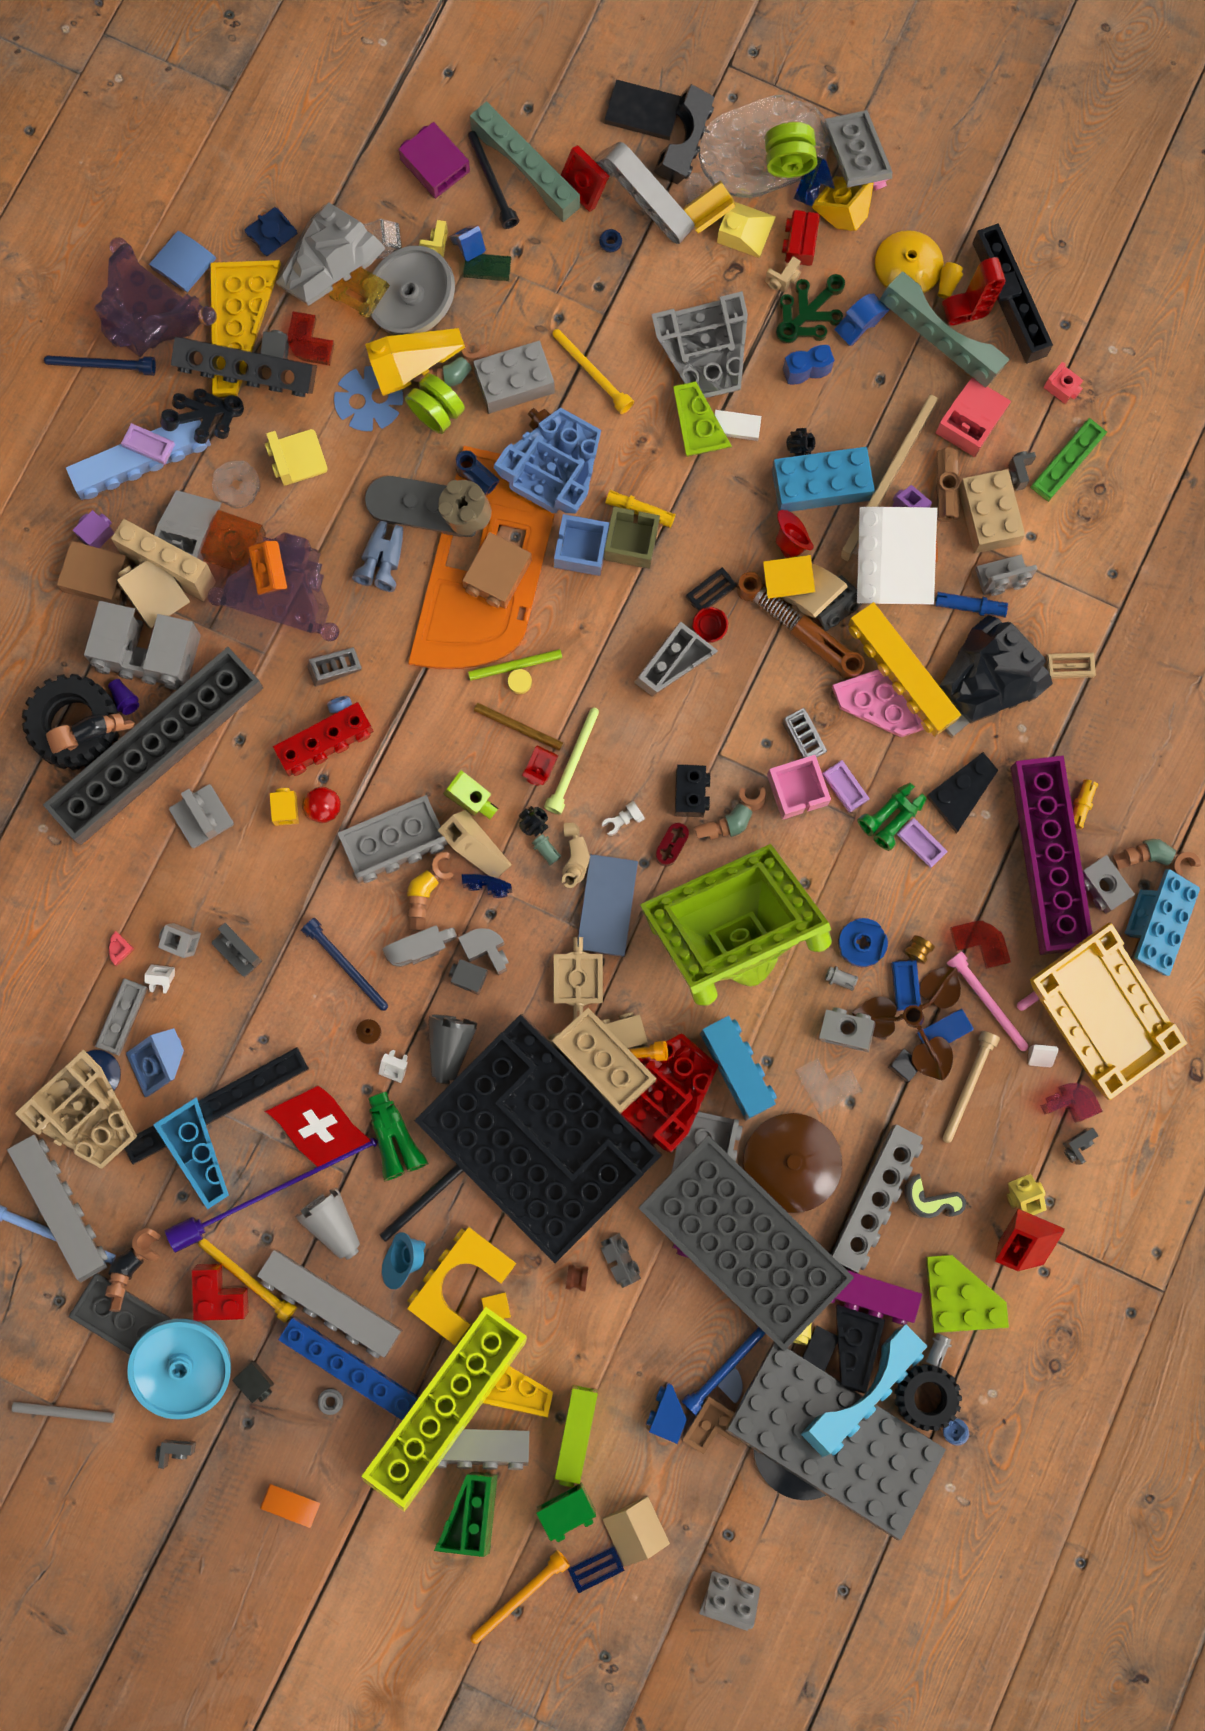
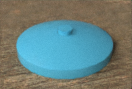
[127,1319,231,1419]

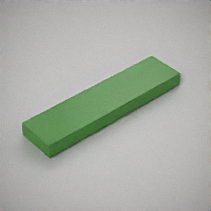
[1030,418,1107,502]

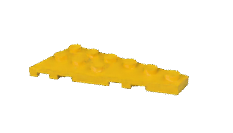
[211,260,281,397]

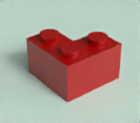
[192,1263,249,1321]

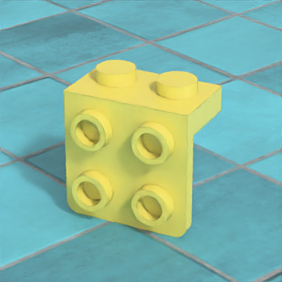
[265,429,328,486]

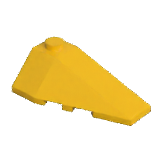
[365,328,465,396]

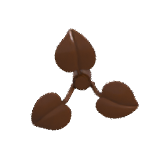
[852,966,961,1081]

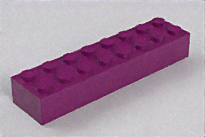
[1010,755,1093,955]

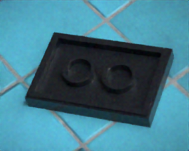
[604,79,681,141]

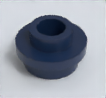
[599,229,622,252]

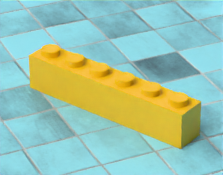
[848,602,961,737]

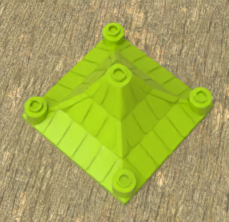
[640,844,832,1006]

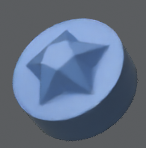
[327,696,352,713]
[943,1418,969,1446]

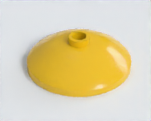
[875,230,944,294]

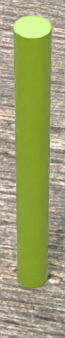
[468,649,562,681]

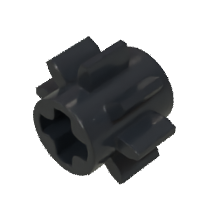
[786,428,816,456]
[519,806,548,837]

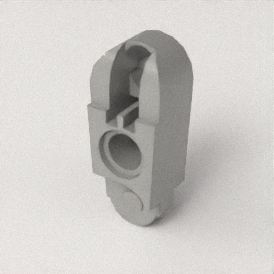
[382,925,458,967]

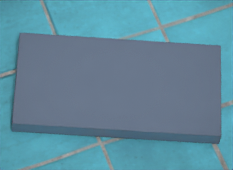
[577,854,638,957]

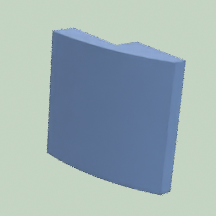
[149,231,216,292]

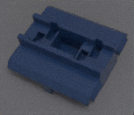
[244,207,298,256]

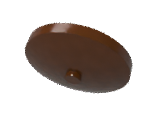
[743,1113,842,1213]

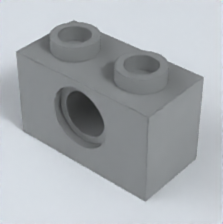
[1083,855,1135,914]
[819,1007,875,1053]

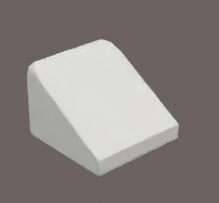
[1028,1044,1058,1067]

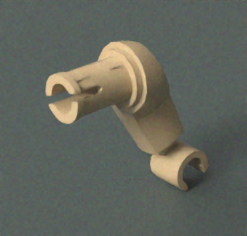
[562,823,590,888]

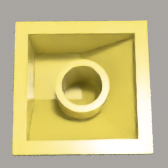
[717,202,776,258]

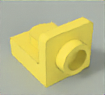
[419,220,448,257]

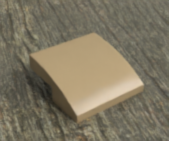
[781,563,848,618]

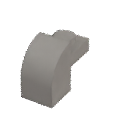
[458,928,509,975]

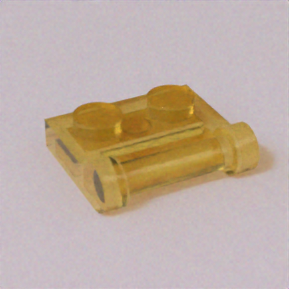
[329,267,390,318]

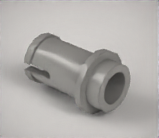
[825,966,858,991]
[926,1333,952,1368]

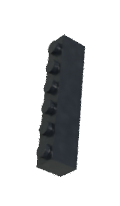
[972,223,1053,364]

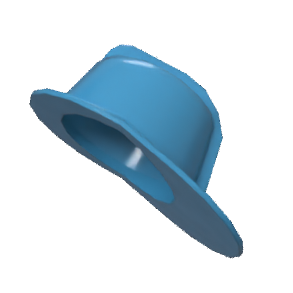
[382,1232,426,1289]

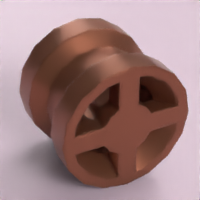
[565,1264,588,1292]

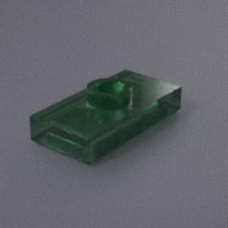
[463,254,512,281]

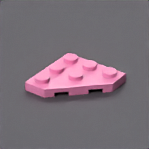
[832,669,924,737]

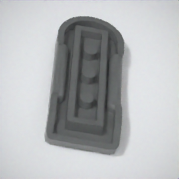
[365,476,476,537]

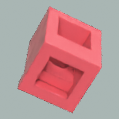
[1043,362,1083,404]

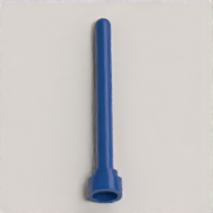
[681,1327,766,1416]

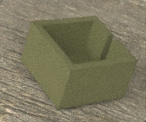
[604,506,660,569]

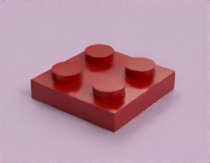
[561,145,610,212]

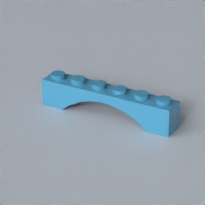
[801,1324,927,1457]

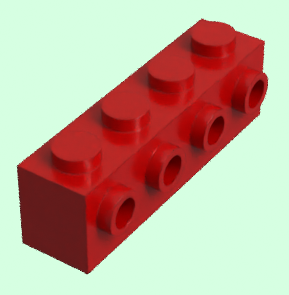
[273,702,374,776]

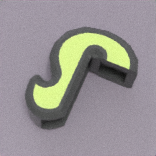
[904,1174,966,1218]

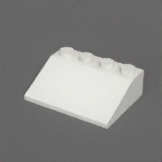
[857,507,937,604]

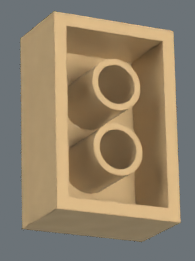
[959,469,1025,554]

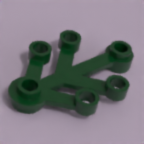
[776,274,845,343]

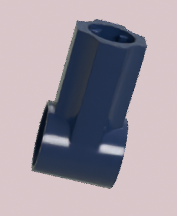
[456,450,499,495]

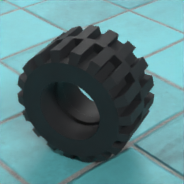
[894,1364,962,1431]

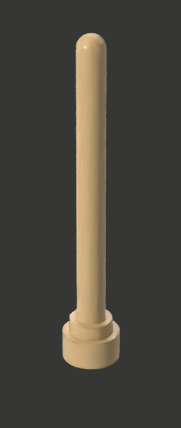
[943,1031,1000,1143]

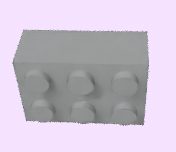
[473,340,555,414]

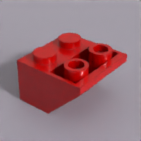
[995,1209,1065,1271]

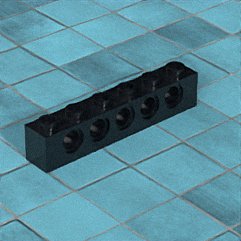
[171,337,317,397]

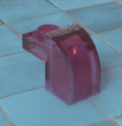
[1040,1083,1103,1123]

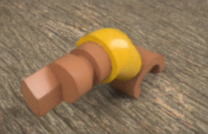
[407,852,454,931]

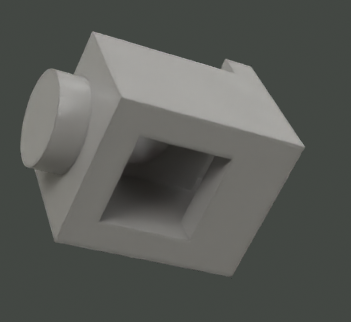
[158,923,201,958]

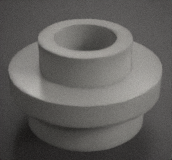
[318,1389,343,1415]

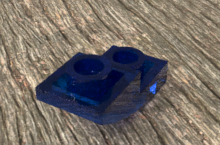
[461,874,512,898]

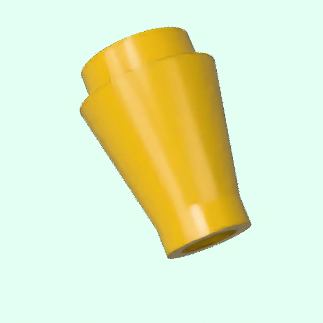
[937,262,963,299]

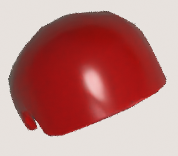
[692,607,729,643]
[303,787,341,823]

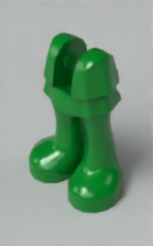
[857,783,927,851]

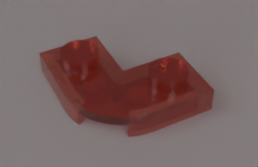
[288,311,335,366]
[950,921,1011,969]

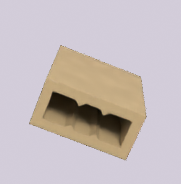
[116,558,190,628]

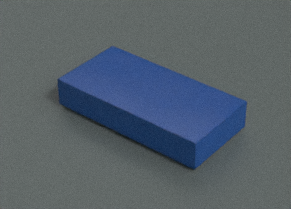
[891,960,921,1011]

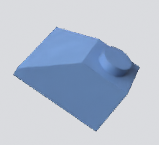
[126,1028,184,1098]

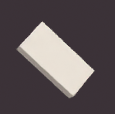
[715,410,762,441]

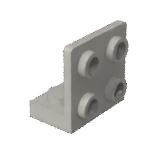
[975,554,1038,596]

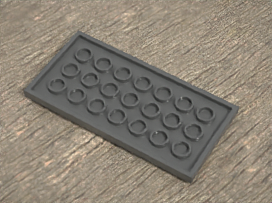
[638,1135,854,1351]
[725,1342,946,1541]

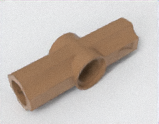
[936,448,960,522]

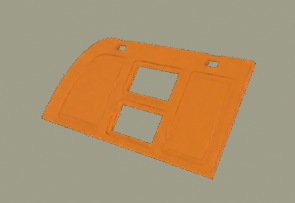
[408,446,555,669]

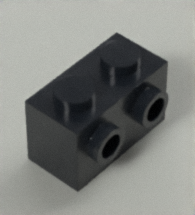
[675,764,710,818]

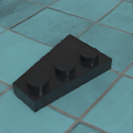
[926,752,998,834]

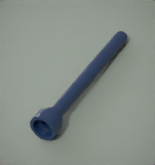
[44,355,156,376]
[301,917,388,1011]

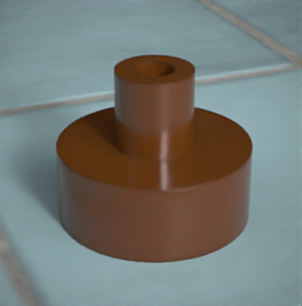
[528,408,551,430]
[356,1019,382,1045]

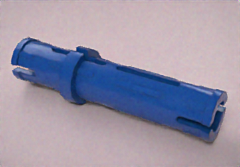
[935,591,1008,618]

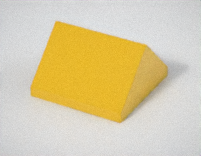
[763,555,815,599]

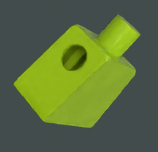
[443,770,499,819]

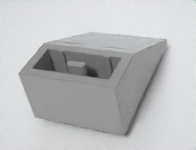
[154,490,222,561]

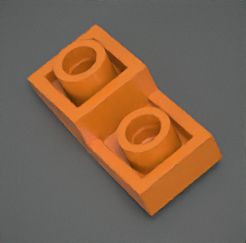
[259,1484,320,1528]

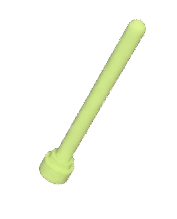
[544,707,599,815]

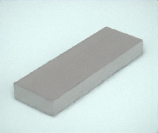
[95,978,148,1056]

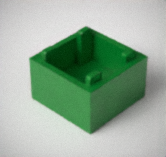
[536,1482,596,1542]

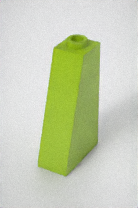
[555,1385,598,1487]

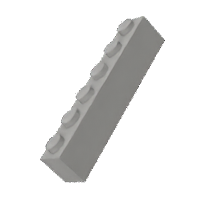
[7,1135,108,1283]
[257,1250,403,1359]

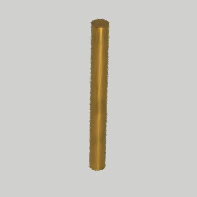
[474,703,564,751]

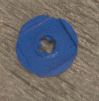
[838,918,888,967]

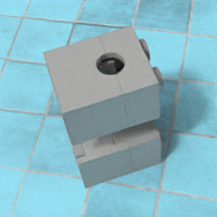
[84,601,201,690]

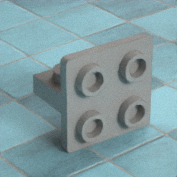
[169,784,234,849]
[699,1571,760,1631]

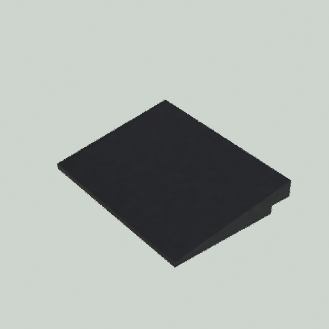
[414,1014,662,1264]

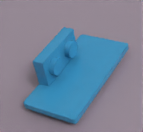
[1124,869,1200,976]

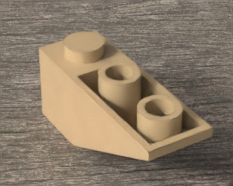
[438,810,512,880]

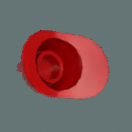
[775,509,814,558]

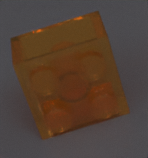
[201,510,266,576]

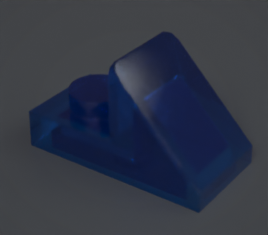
[794,156,835,206]

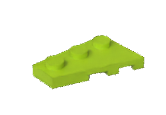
[673,382,732,457]

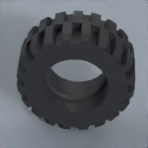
[22,674,120,770]

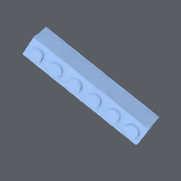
[66,420,211,500]

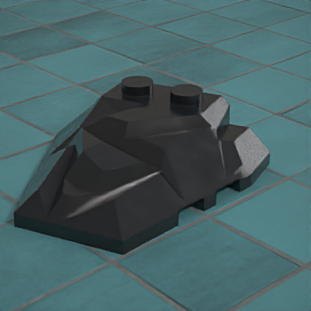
[939,615,1053,724]

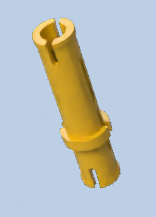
[605,489,676,528]

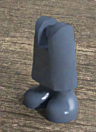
[352,521,403,592]

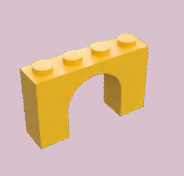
[407,1227,517,1346]

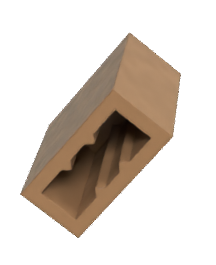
[463,532,532,609]
[57,541,132,605]

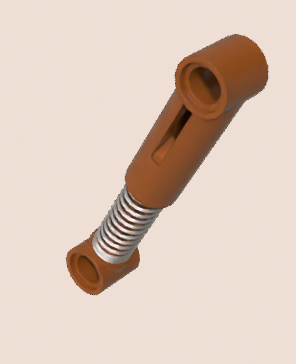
[737,571,865,680]

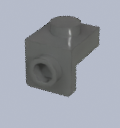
[1008,451,1036,491]

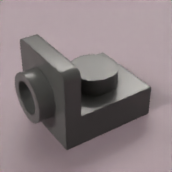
[1063,1128,1098,1165]
[155,1440,196,1469]

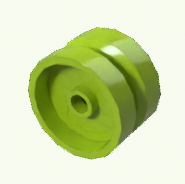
[764,122,818,178]
[405,373,465,434]

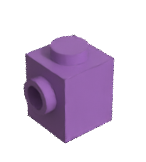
[73,510,114,548]

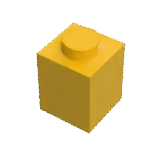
[270,788,299,826]

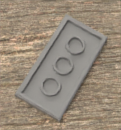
[823,110,893,187]

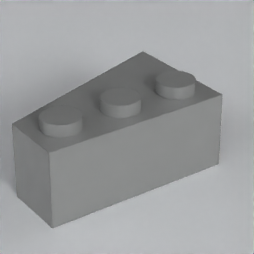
[634,622,718,697]

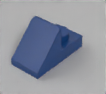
[449,226,486,261]

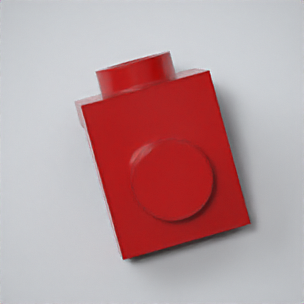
[522,745,559,786]

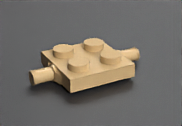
[554,937,603,1020]

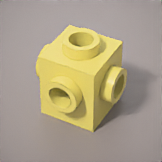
[1007,1174,1046,1215]

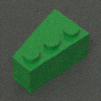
[434,1472,498,1557]

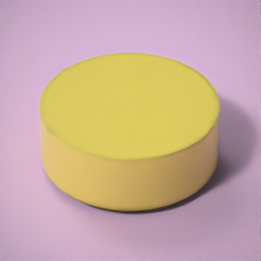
[508,669,532,694]

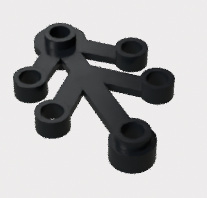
[160,389,244,444]

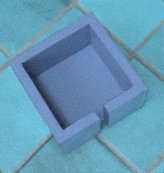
[554,514,609,576]

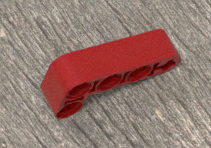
[942,257,1006,326]

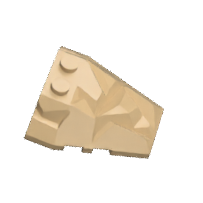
[15,1050,137,1169]

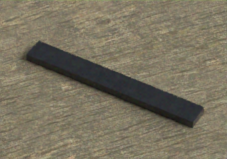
[124,1047,309,1165]

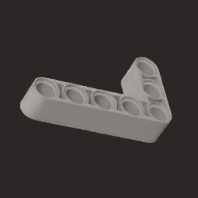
[594,142,695,244]

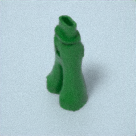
[368,1092,429,1182]

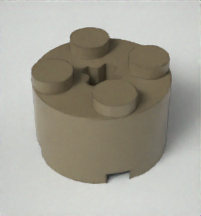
[438,480,492,535]

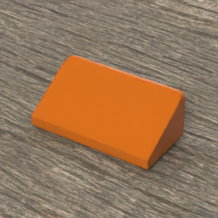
[248,541,287,595]

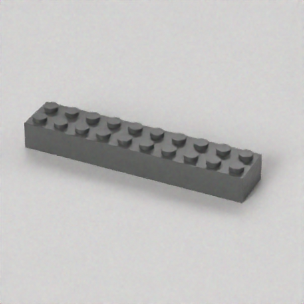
[43,647,263,845]

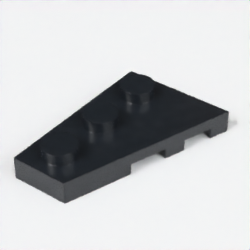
[836,1305,885,1394]

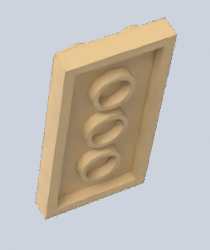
[552,1008,656,1114]

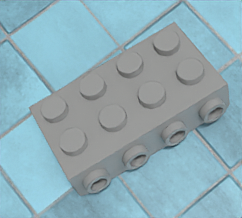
[338,795,448,883]
[671,1112,742,1173]

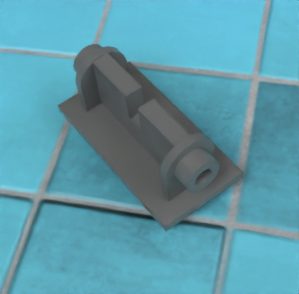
[601,1233,641,1288]

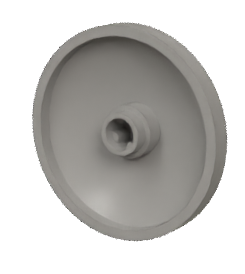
[366,246,455,335]

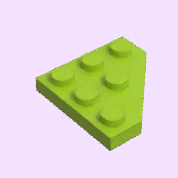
[926,1255,1009,1333]

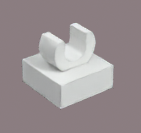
[145,964,175,994]
[379,1050,408,1083]

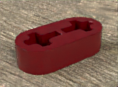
[656,823,689,867]

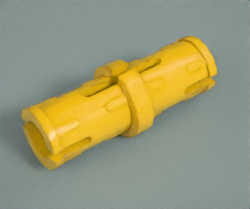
[1073,779,1098,829]

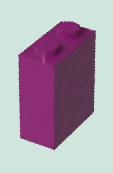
[399,122,470,199]

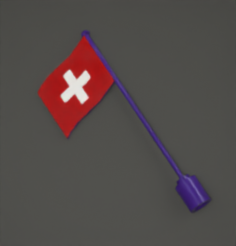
[165,1086,378,1253]

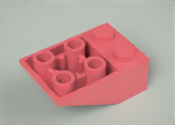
[935,377,1011,457]

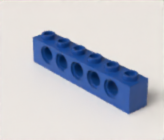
[278,1317,419,1420]

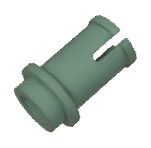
[532,834,561,866]

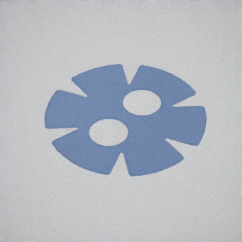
[334,366,403,431]

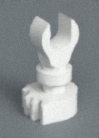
[602,801,645,836]

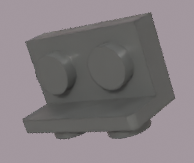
[816,575,862,631]
[212,923,262,977]

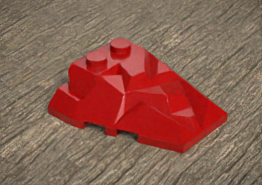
[622,1033,719,1153]

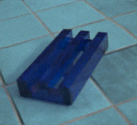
[568,1546,625,1593]

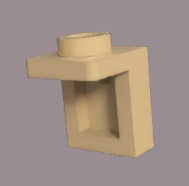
[765,257,801,293]

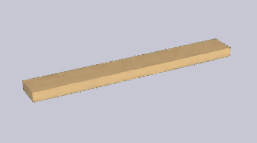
[841,395,938,561]

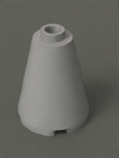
[295,1187,360,1260]

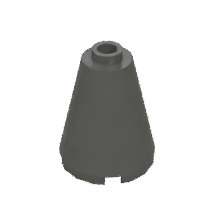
[428,1014,477,1084]

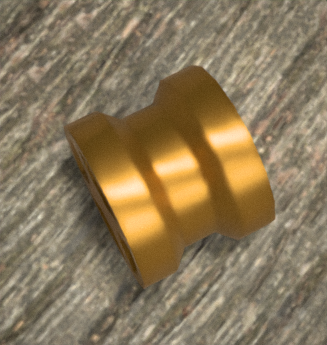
[904,935,935,964]

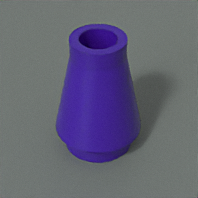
[108,679,139,715]

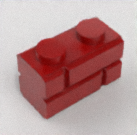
[782,210,820,266]

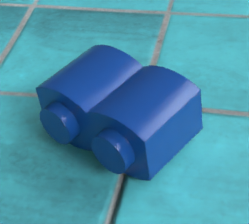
[783,345,835,385]

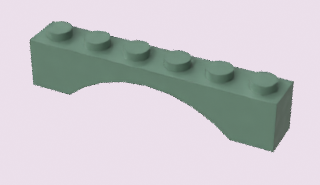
[470,101,580,222]
[880,271,1010,388]

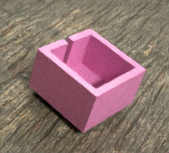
[767,755,831,820]

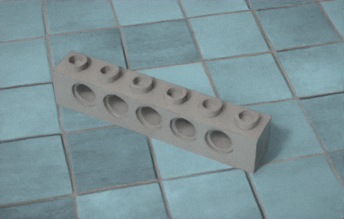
[830,1124,924,1273]

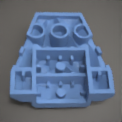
[494,408,601,513]

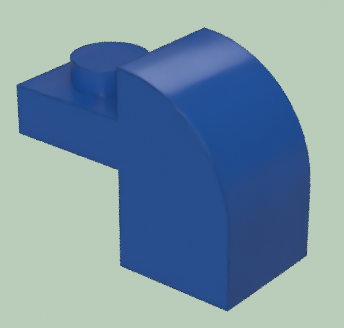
[834,293,890,346]

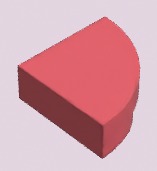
[109,931,134,966]

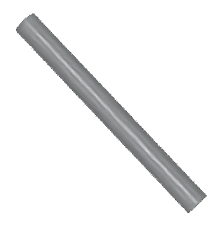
[12,1402,115,1423]

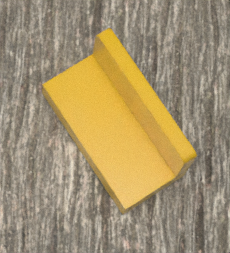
[683,180,735,234]

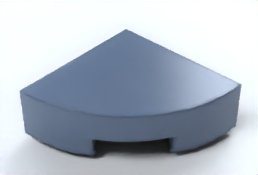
[717,1367,743,1404]

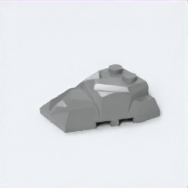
[276,202,385,306]
[652,291,748,398]

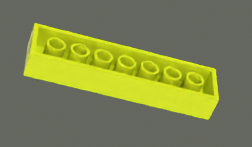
[361,1307,527,1512]

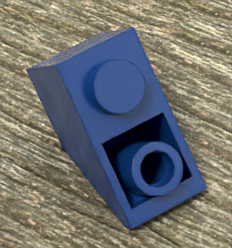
[646,1382,687,1444]

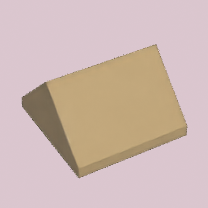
[602,1496,670,1567]

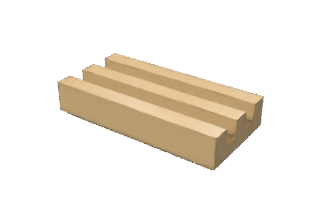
[1045,653,1096,679]

